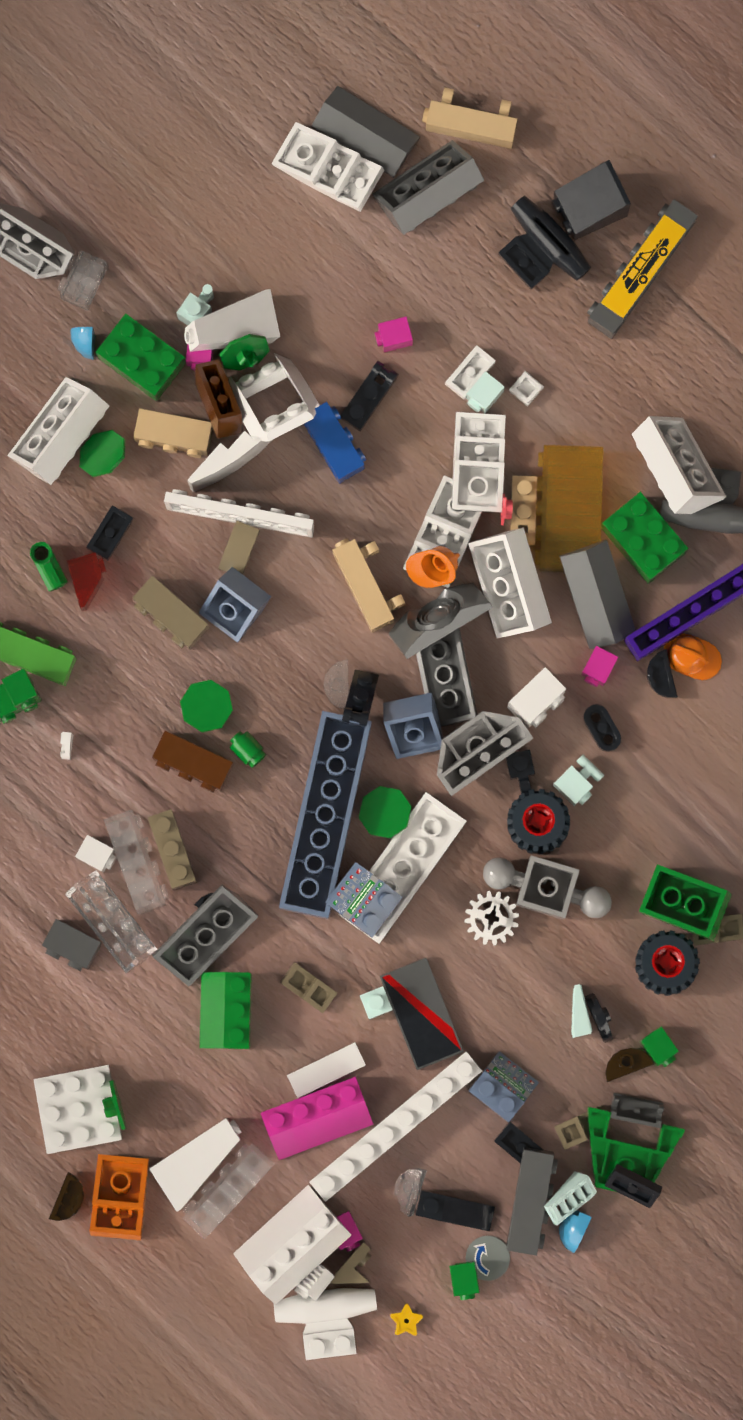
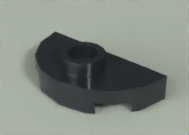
[647,649,678,698]
[585,993,613,1043]

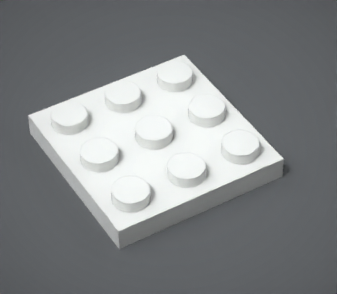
[34,1065,122,1154]

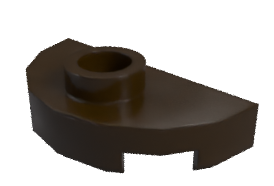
[605,1048,654,1082]
[49,1172,84,1221]

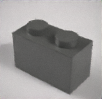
[42,919,102,972]

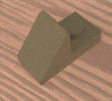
[331,1242,371,1284]

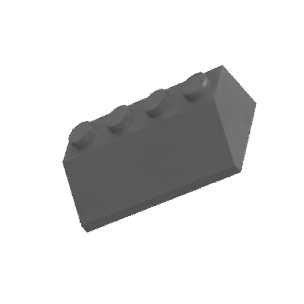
[372,140,484,235]

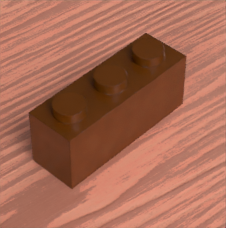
[195,359,242,439]
[152,731,234,793]

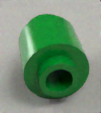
[230,731,267,768]

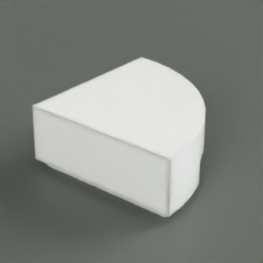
[60,732,74,760]

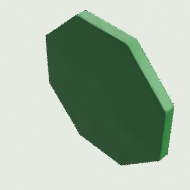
[220,334,270,371]
[79,430,126,477]
[180,680,233,733]
[359,786,412,839]
[102,1080,127,1130]

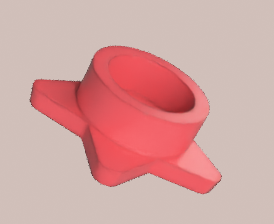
[500,494,513,526]

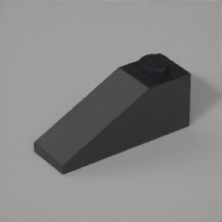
[415,1190,495,1232]

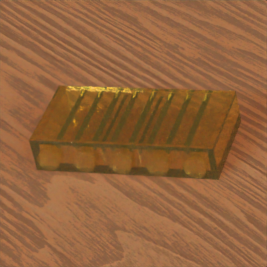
[535,445,603,572]

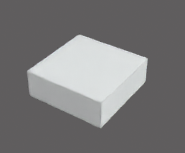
[509,371,544,407]

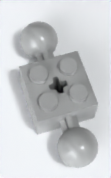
[483,855,612,920]

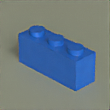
[304,402,366,484]

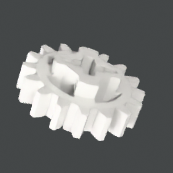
[464,891,519,946]

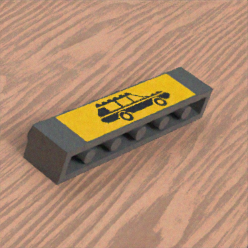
[587,199,698,339]

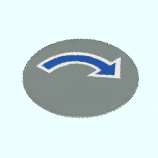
[466,1236,510,1281]

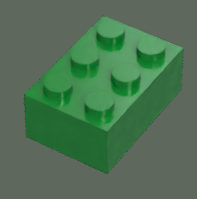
[96,313,186,402]
[600,491,689,584]
[639,864,732,941]

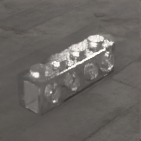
[104,809,170,915]
[65,870,157,973]
[182,1143,275,1239]

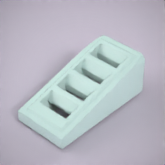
[571,984,592,1038]
[544,1171,597,1225]

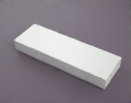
[287,1043,366,1098]

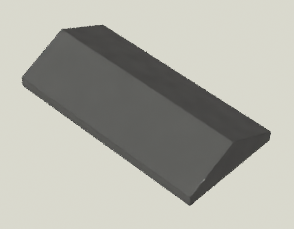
[311,86,420,178]
[559,540,636,649]
[416,628,477,727]
[152,885,258,987]

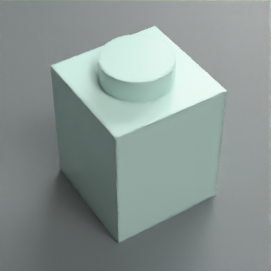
[466,371,504,414]
[360,986,392,1020]

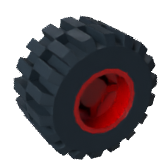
[507,789,570,855]
[635,930,700,996]

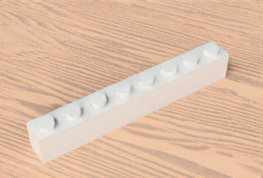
[309,1052,482,1202]

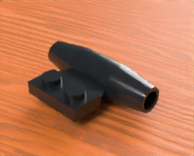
[498,195,591,290]

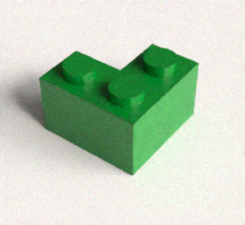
[0,668,42,724]

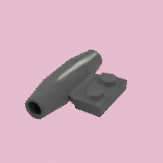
[660,468,743,534]

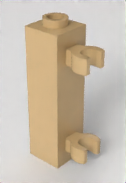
[422,87,518,149]
[332,539,405,633]

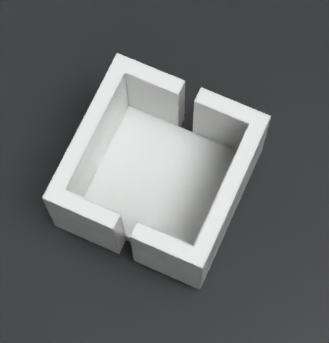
[507,667,566,729]

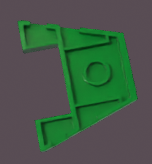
[587,1106,685,1192]

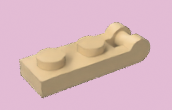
[510,476,537,545]

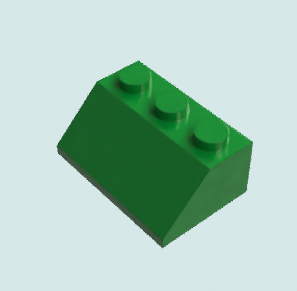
[200,972,252,1049]

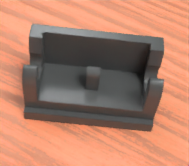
[610,1093,664,1128]

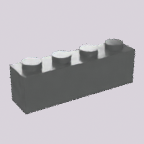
[506,1147,558,1256]

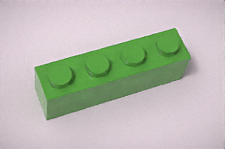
[0,622,77,686]

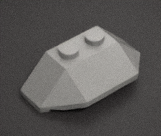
[0,203,75,279]
[437,711,533,796]

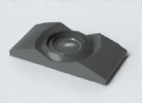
[388,583,493,659]

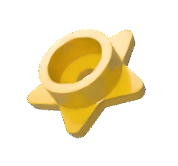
[390,1303,423,1336]

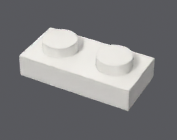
[445,345,496,400]

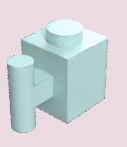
[176,284,214,326]
[553,754,604,806]

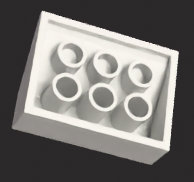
[233,1185,351,1305]

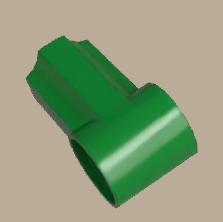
[30,542,69,592]

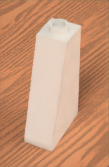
[184,289,280,352]
[150,1118,242,1212]

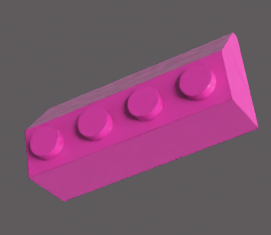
[261,1077,374,1160]

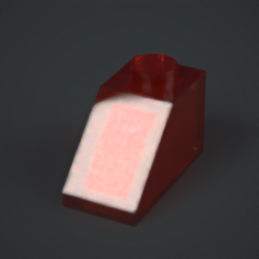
[67,552,107,611]

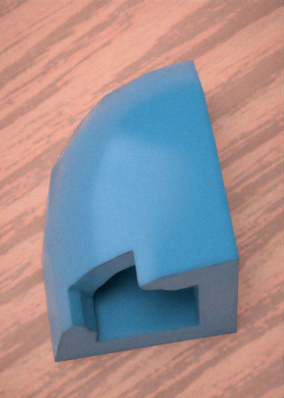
[70,327,96,360]
[559,1210,592,1254]

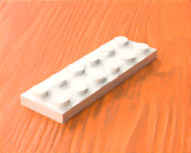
[164,489,314,538]
[338,792,467,944]

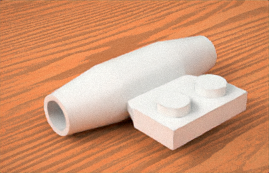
[273,1288,377,1360]

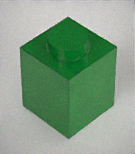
[639,1026,679,1067]
[449,1261,480,1300]

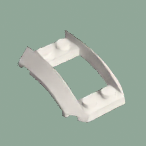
[228,353,320,441]

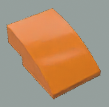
[90,1154,149,1240]

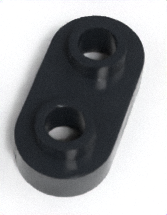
[583,704,621,752]

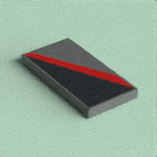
[380,958,464,1070]

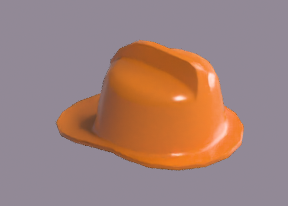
[406,546,460,588]
[664,634,722,680]

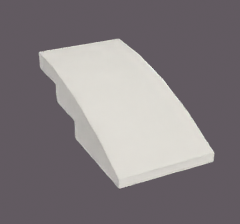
[272,122,384,212]
[452,412,506,513]
[188,431,272,492]
[403,476,482,588]

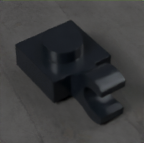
[506,749,535,794]

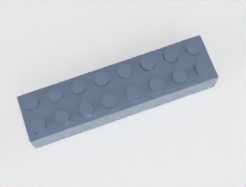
[279,711,372,920]

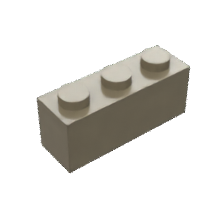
[133,576,209,650]
[147,809,197,890]

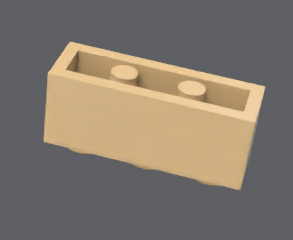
[133,409,213,458]

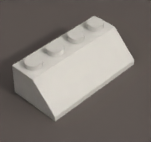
[7,377,109,485]
[632,416,726,514]
[468,527,552,638]

